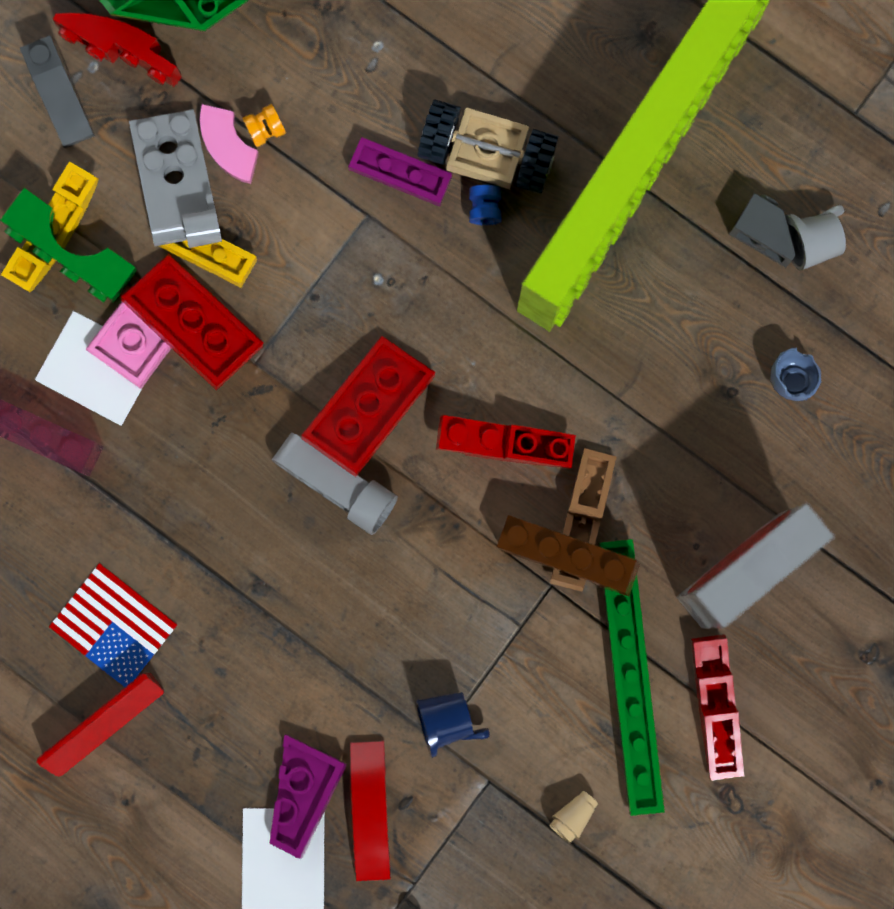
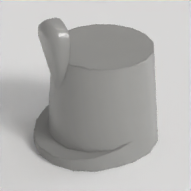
[785,205,846,271]

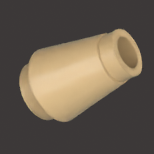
[549,791,598,843]

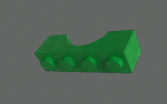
[0,188,137,303]

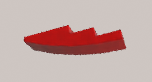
[691,634,744,781]

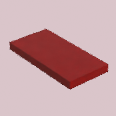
[121,254,264,391]
[301,336,436,477]

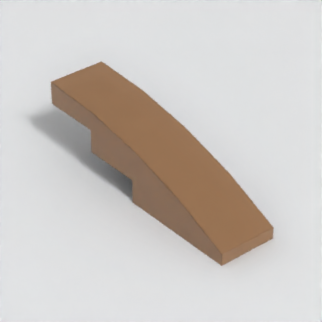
[550,448,616,592]

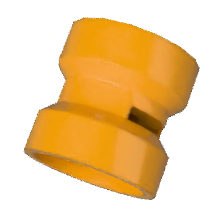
[242,104,286,148]

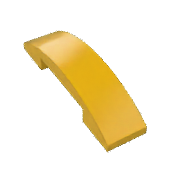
[1,161,99,293]

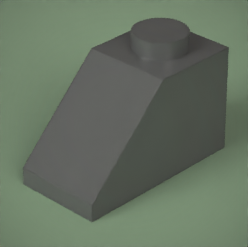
[729,193,796,268]

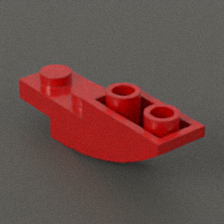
[52,13,182,87]
[436,415,576,468]

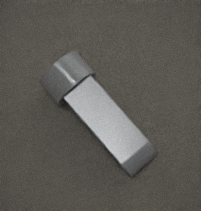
[272,432,398,535]

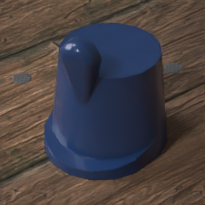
[416,692,490,758]

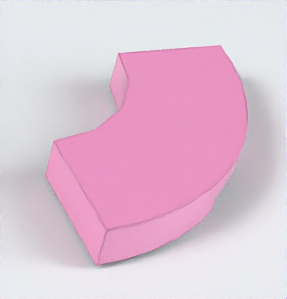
[200,104,259,184]

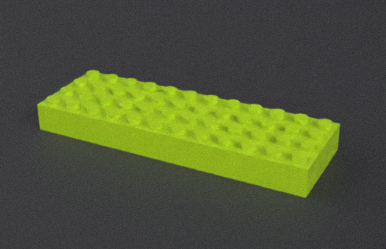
[517,0,770,332]

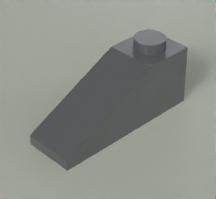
[20,35,95,148]

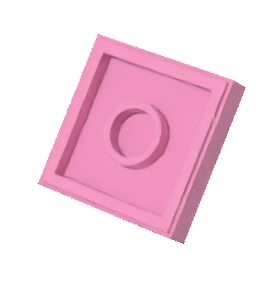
[86,302,171,389]

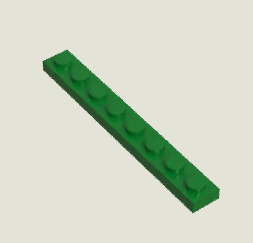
[598,539,665,816]

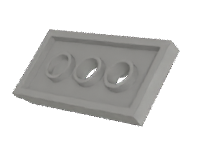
[129,109,222,248]

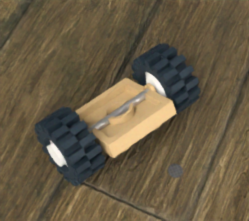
[418,99,559,194]

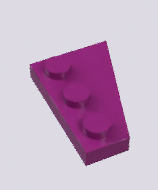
[269,734,347,859]

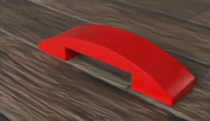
[350,741,391,881]

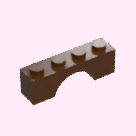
[497,515,640,597]

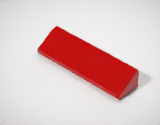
[36,673,164,777]

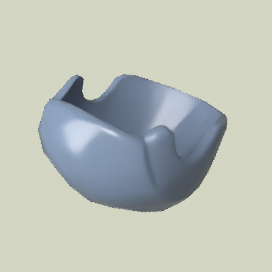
[770,348,821,401]

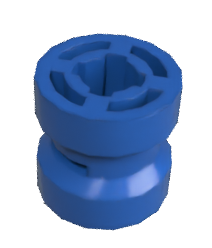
[469,185,502,225]

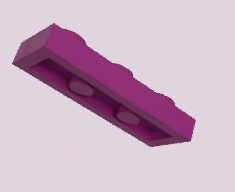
[348,137,452,207]

